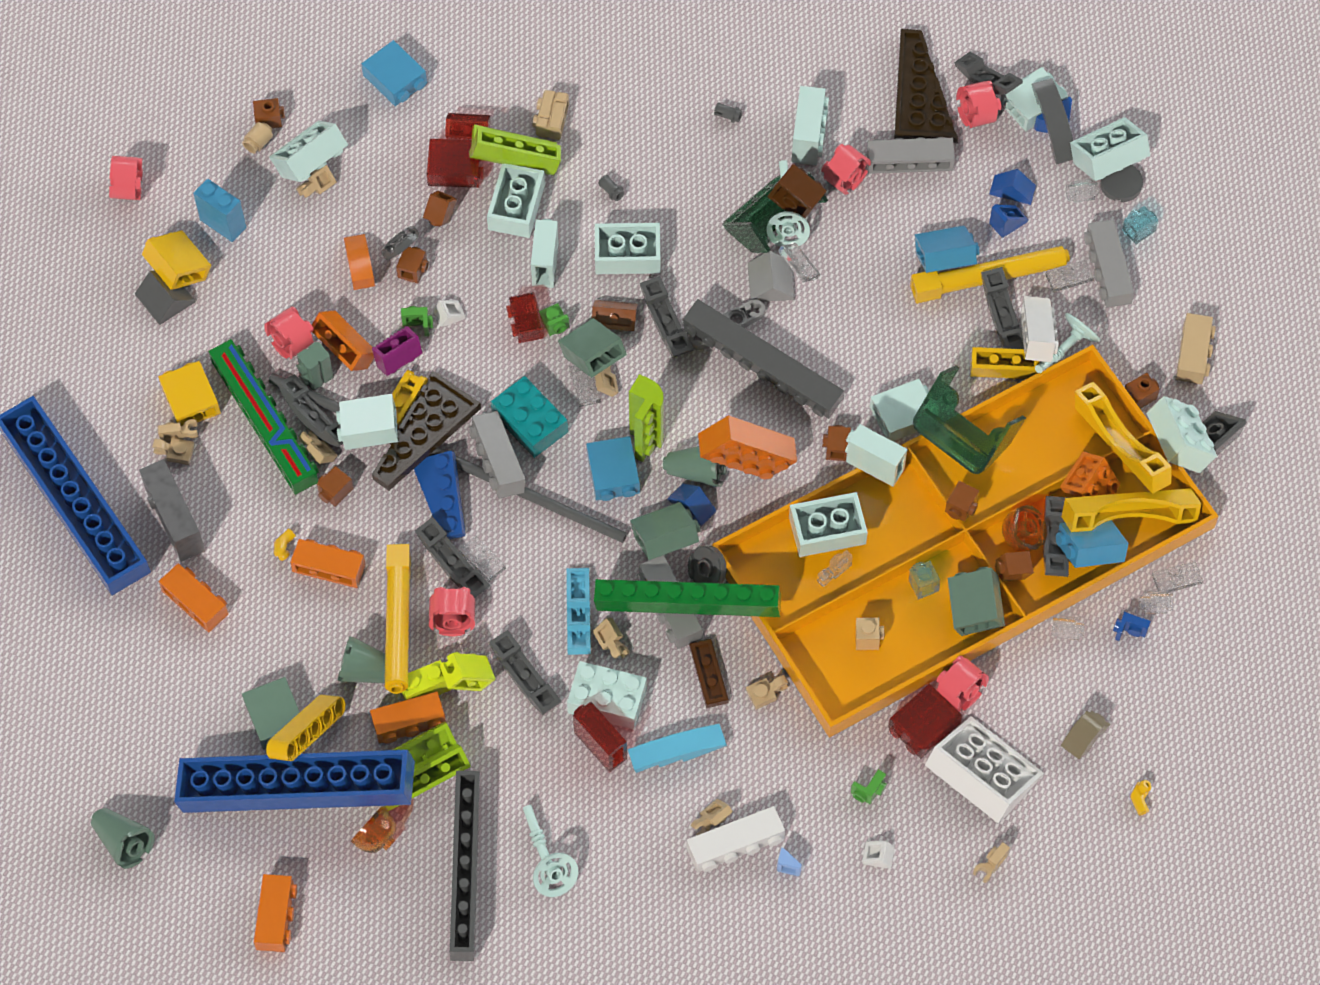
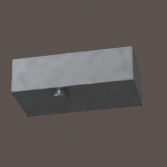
[139,459,205,562]

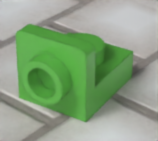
[538,303,569,336]

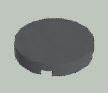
[1100,165,1143,202]
[381,226,420,260]
[688,545,727,583]

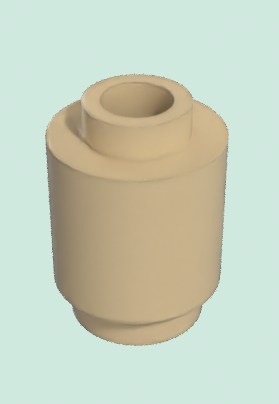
[242,122,273,154]

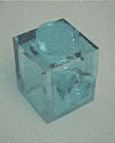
[1122,206,1159,244]
[909,561,940,599]

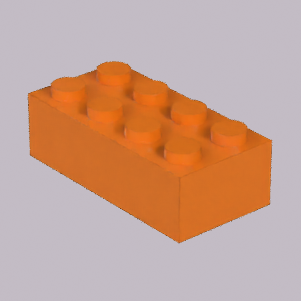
[698,415,797,479]

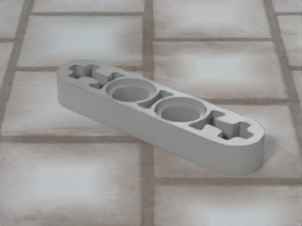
[689,299,765,350]

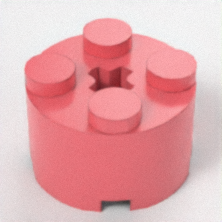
[956,81,1001,128]
[821,144,871,195]
[109,156,143,200]
[264,306,314,359]
[429,587,475,636]
[936,656,989,712]

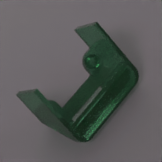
[722,172,828,254]
[913,365,1026,474]

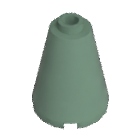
[663,446,726,487]
[337,636,385,683]
[91,808,155,869]

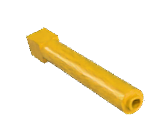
[910,246,1070,304]
[384,544,411,694]

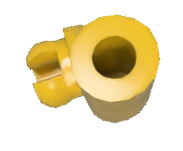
[273,528,296,561]
[1130,780,1152,816]

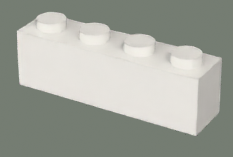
[1020,296,1059,362]
[686,806,785,873]

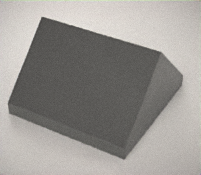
[135,271,196,325]
[1202,411,1247,456]

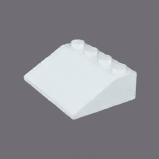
[925,716,1044,823]

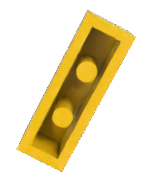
[970,347,1039,379]

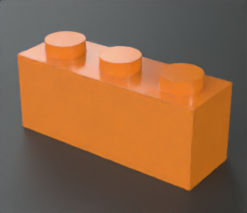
[312,310,374,371]
[290,539,366,588]
[158,563,229,633]
[370,692,446,744]
[254,874,297,952]

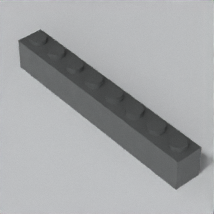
[683,299,844,419]
[449,771,480,961]

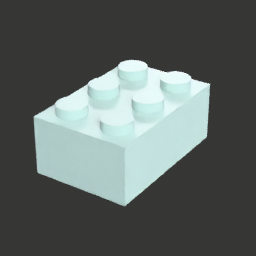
[791,86,829,165]
[1070,117,1150,181]
[269,120,348,182]
[487,164,545,238]
[595,223,661,274]
[1146,396,1217,473]
[789,492,868,557]
[567,661,647,730]

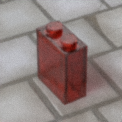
[427,139,485,188]
[888,683,962,759]
[573,702,627,773]

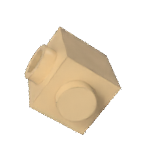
[855,618,884,650]

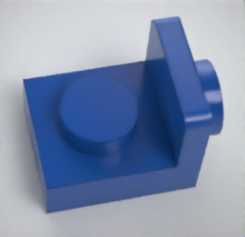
[1113,612,1151,641]

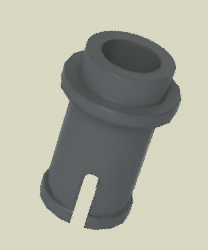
[714,102,742,123]
[598,175,624,201]

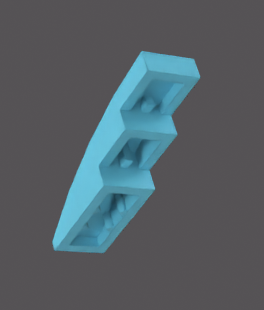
[566,568,591,655]
[627,724,727,773]

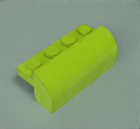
[469,125,561,175]
[629,374,664,462]
[383,722,471,811]

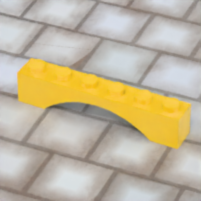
[1075,382,1172,494]
[1061,488,1202,532]

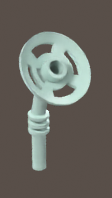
[767,160,810,248]
[1035,313,1101,373]
[523,805,578,897]

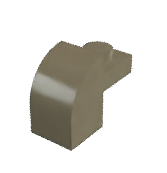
[1061,711,1111,759]

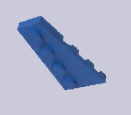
[414,450,466,540]

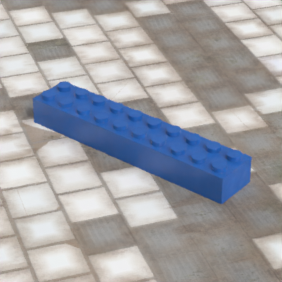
[0,396,151,596]
[174,750,415,813]

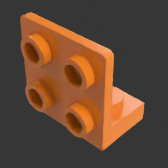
[1060,452,1120,497]

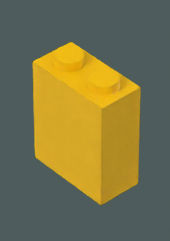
[142,230,211,290]
[158,361,221,426]

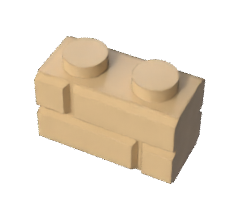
[532,90,569,140]

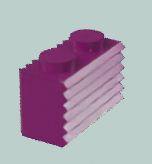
[372,326,423,376]

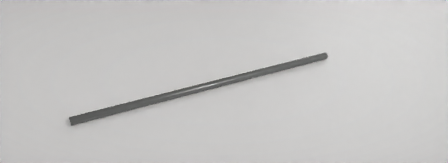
[269,373,627,543]

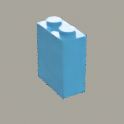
[361,40,427,106]
[193,178,246,243]
[914,225,980,273]
[586,436,640,501]
[1056,520,1129,568]

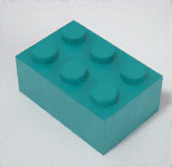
[491,376,568,458]

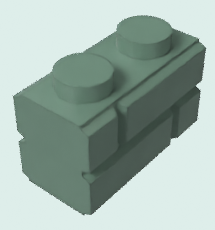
[296,341,333,391]

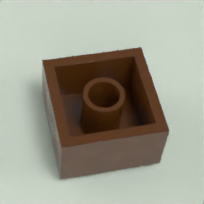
[767,164,827,223]

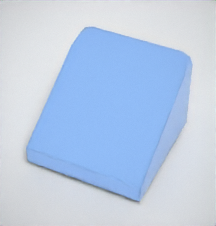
[777,847,802,876]

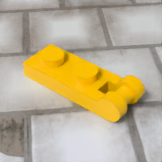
[392,370,428,429]

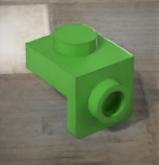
[401,306,433,336]
[851,769,887,805]

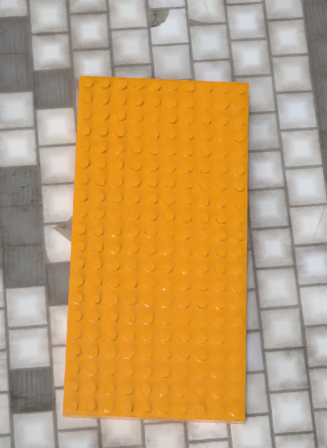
[711,344,1218,738]

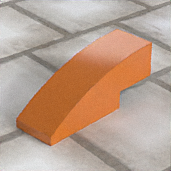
[344,234,375,290]

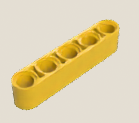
[266,694,346,761]

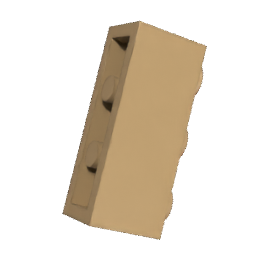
[1176,313,1216,384]

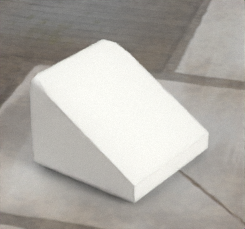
[434,300,466,327]
[862,840,894,868]

